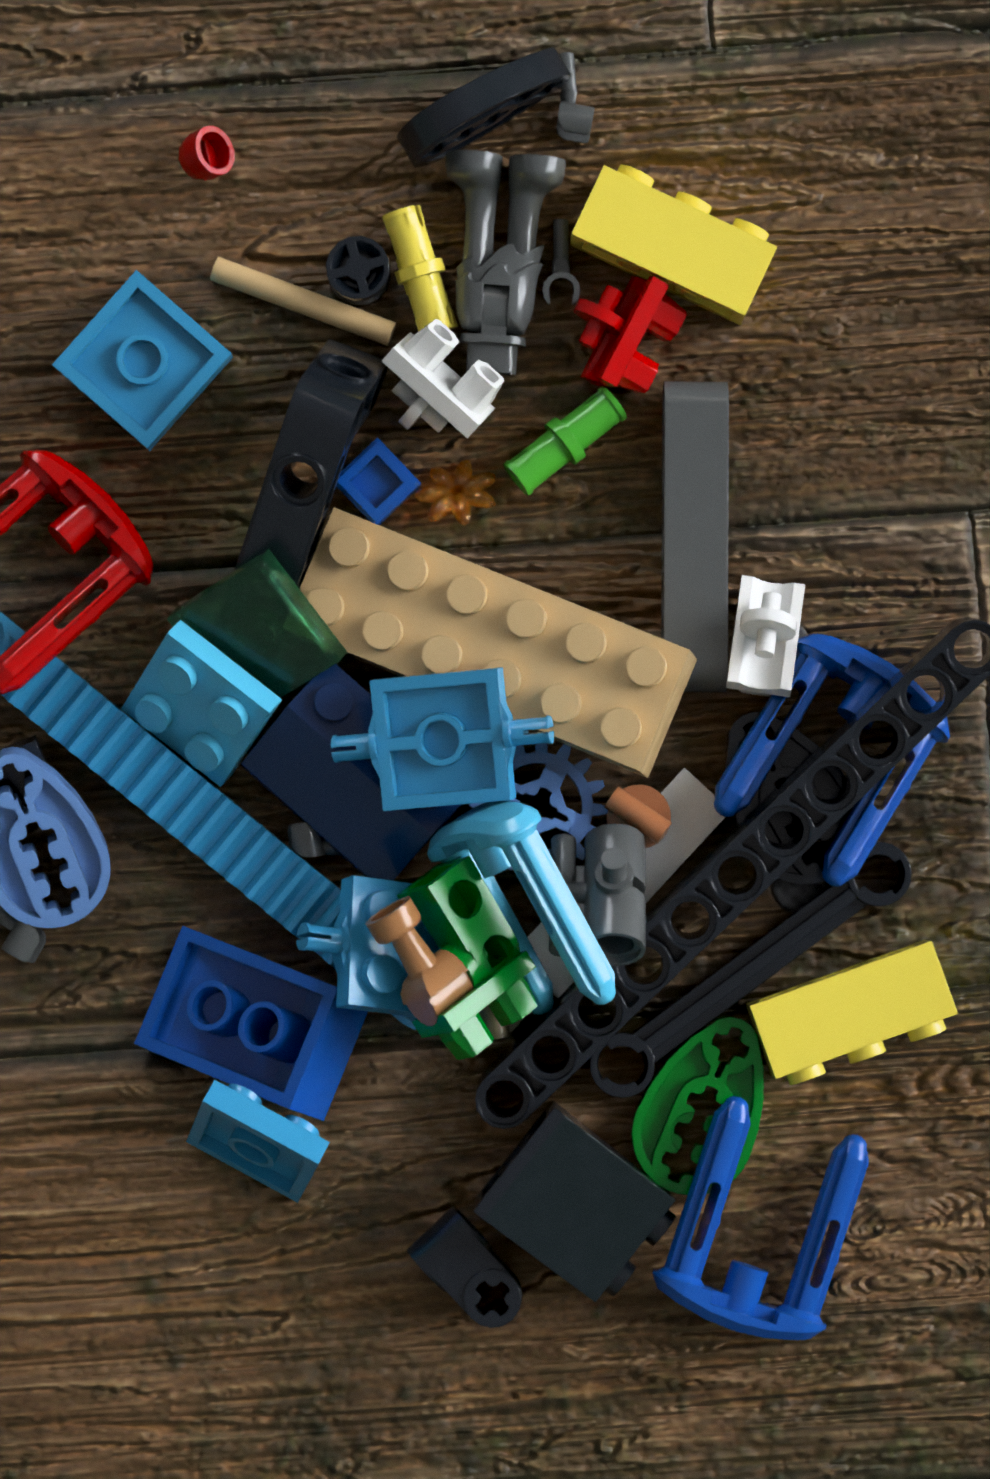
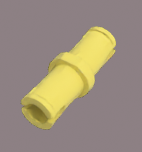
[382,205,458,331]

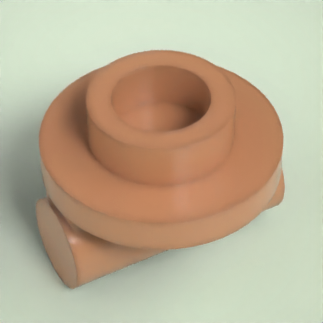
[604,785,672,848]

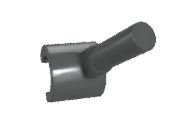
[556,52,595,143]
[542,219,581,306]
[288,822,341,857]
[0,906,46,963]

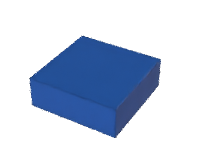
[336,437,422,525]

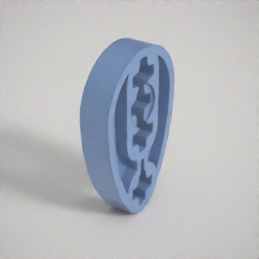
[0,747,111,928]

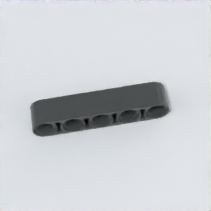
[661,381,729,693]

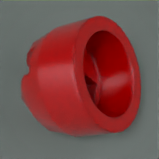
[178,126,235,181]

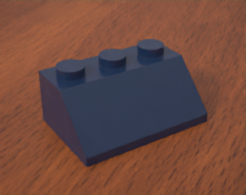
[240,659,462,881]

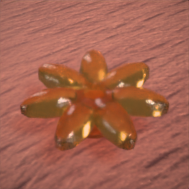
[415,460,496,525]

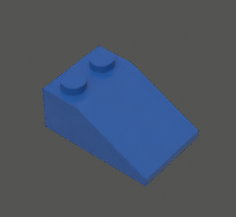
[134,925,368,1121]

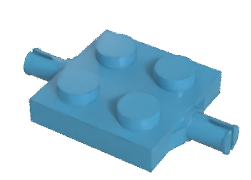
[331,667,554,811]
[296,875,441,1017]

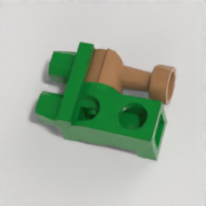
[365,856,538,1060]

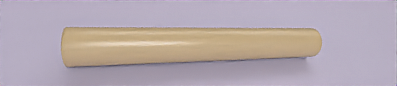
[210,256,396,346]

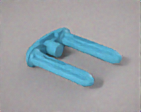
[427,801,616,1015]

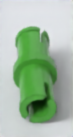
[503,386,627,496]

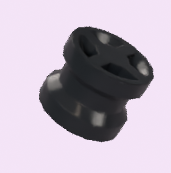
[326,236,391,307]

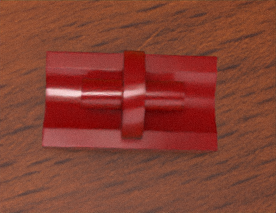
[573,276,687,394]

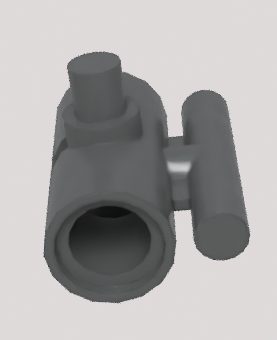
[549,823,646,966]

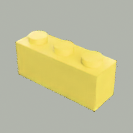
[570,164,778,326]
[745,940,958,1085]

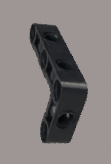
[211,339,388,680]

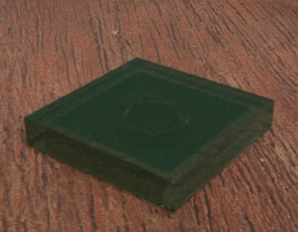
[167,549,347,698]

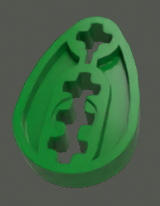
[631,1016,764,1195]

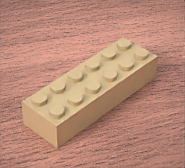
[284,507,697,778]

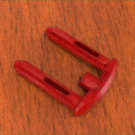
[0,450,153,695]

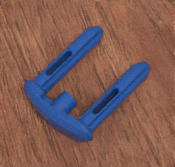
[714,634,950,887]
[652,1096,869,1341]

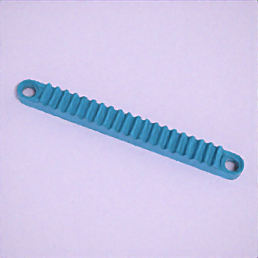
[0,611,416,1030]

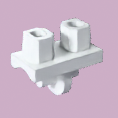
[381,319,504,439]
[726,575,805,697]

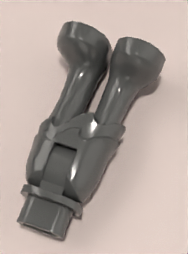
[445,150,566,375]

